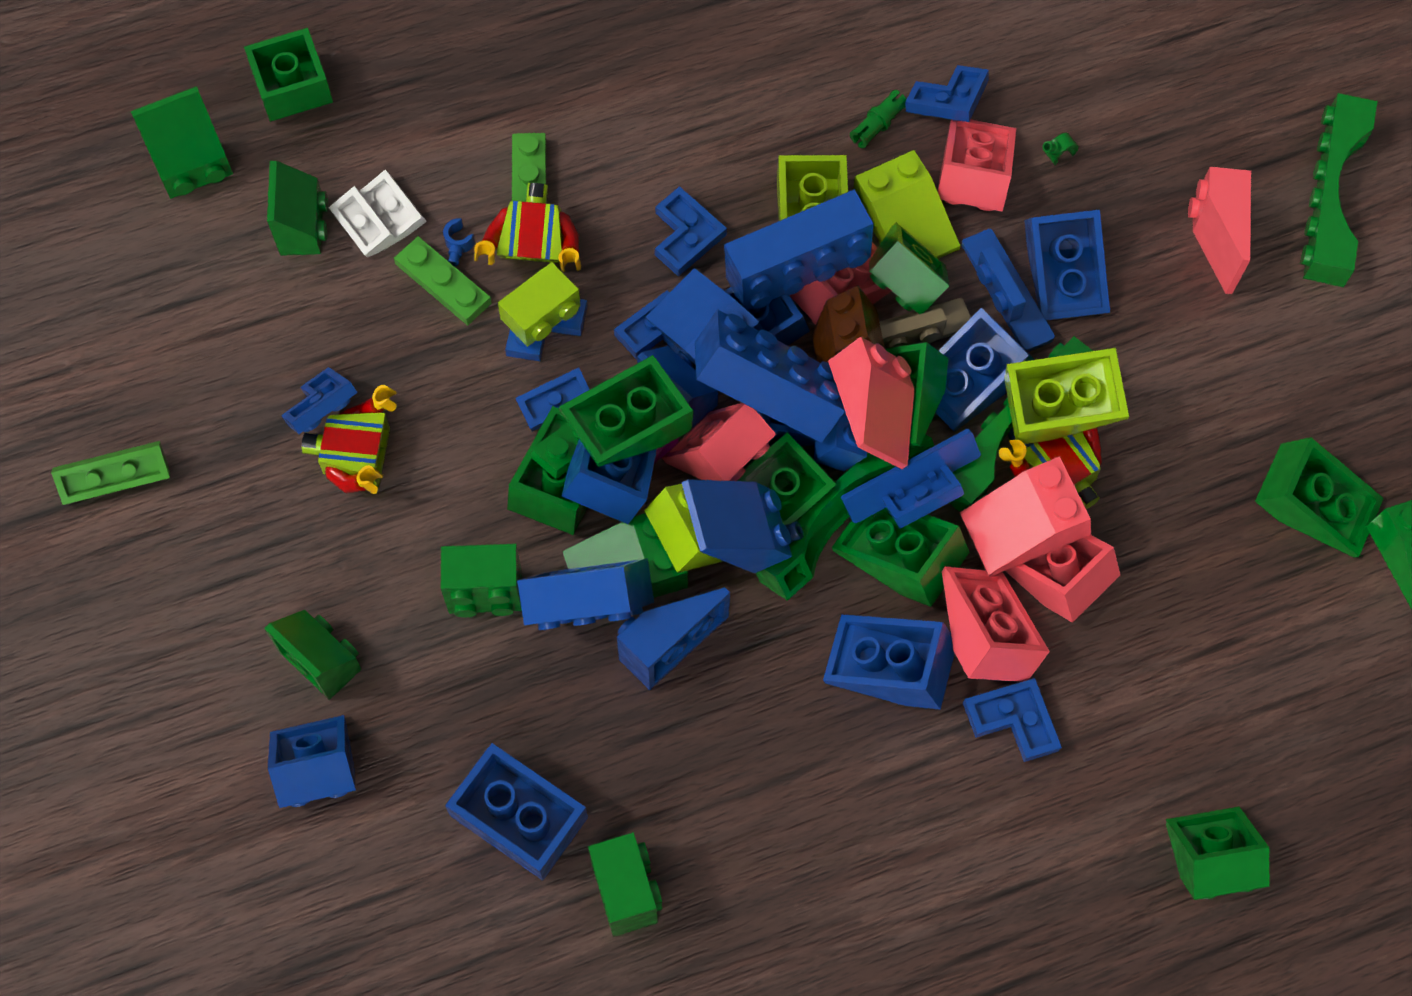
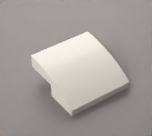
[328,170,427,258]

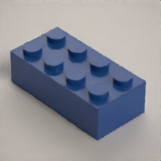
[724,189,874,310]
[695,309,845,443]

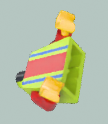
[474,183,581,272]
[302,385,397,494]
[999,428,1102,509]

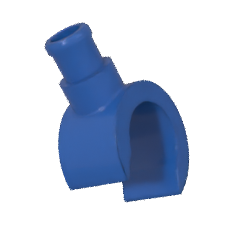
[443,218,475,266]

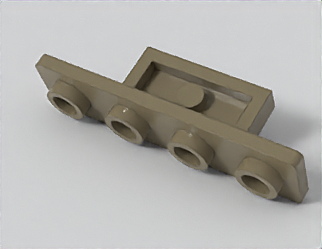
[880,298,971,349]

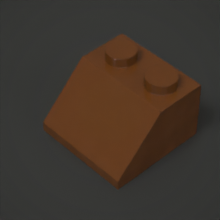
[812,286,885,363]

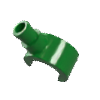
[1042,133,1079,166]

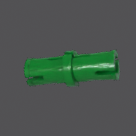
[850,90,907,148]

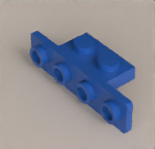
[962,229,1055,352]
[841,429,981,529]

